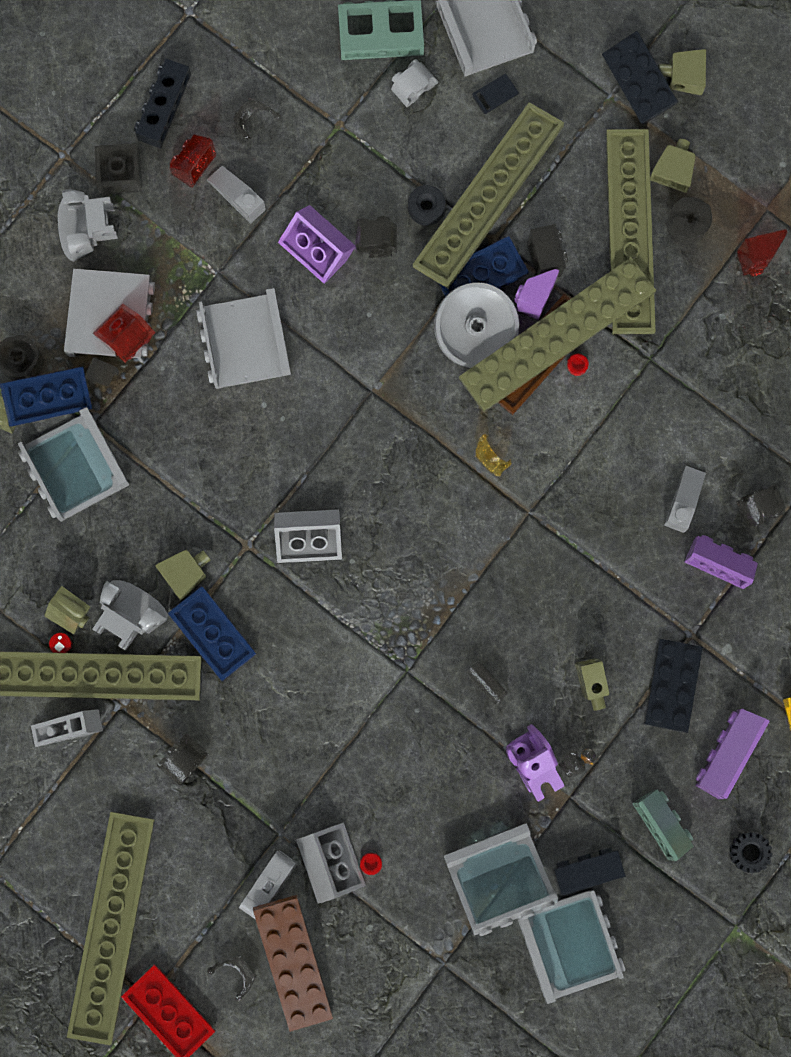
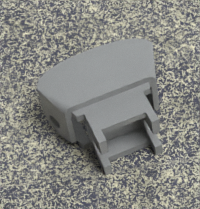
[58,189,118,262]
[93,580,168,651]

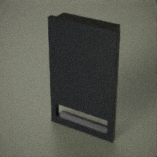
[472,73,519,114]

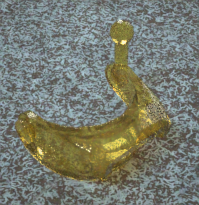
[476,434,512,477]

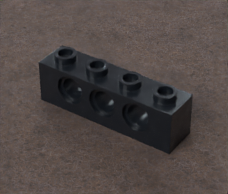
[134,58,191,149]

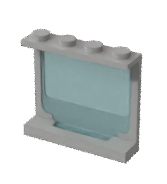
[18,407,129,521]
[444,823,558,936]
[517,890,625,1004]

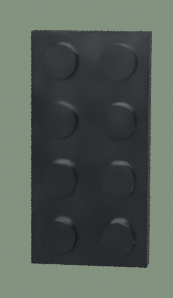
[602,31,679,125]
[644,639,703,733]

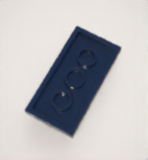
[438,236,529,296]
[0,367,92,427]
[168,586,256,682]

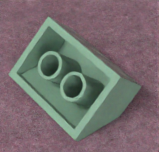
[632,789,694,861]

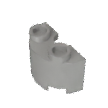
[391,59,439,107]

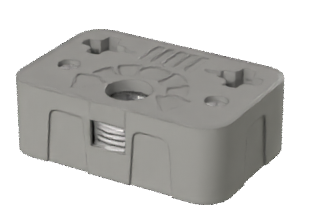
[239,850,298,920]

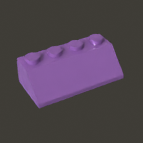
[696,709,769,799]

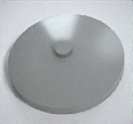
[434,283,519,368]

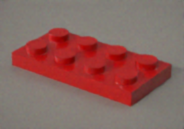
[121,964,216,1057]

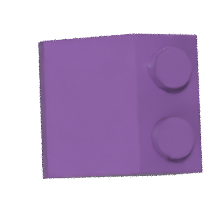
[514,269,559,320]

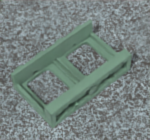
[338,0,424,60]

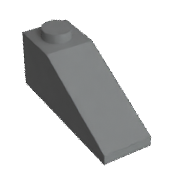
[207,166,266,224]
[664,466,706,533]
[31,709,103,747]

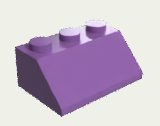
[278,205,356,283]
[684,535,758,589]

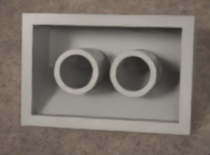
[274,509,342,563]
[296,823,366,904]

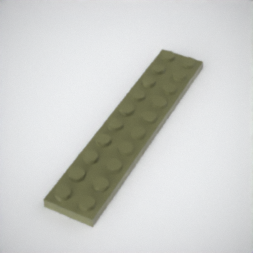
[413,102,564,289]
[606,129,655,334]
[459,257,656,412]
[0,652,202,701]
[67,812,155,1045]

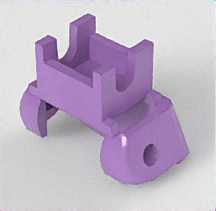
[506,724,564,802]

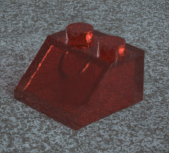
[169,134,216,188]
[737,229,787,276]
[93,304,156,363]

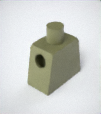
[658,49,706,95]
[650,139,695,193]
[155,550,211,601]
[575,658,609,711]

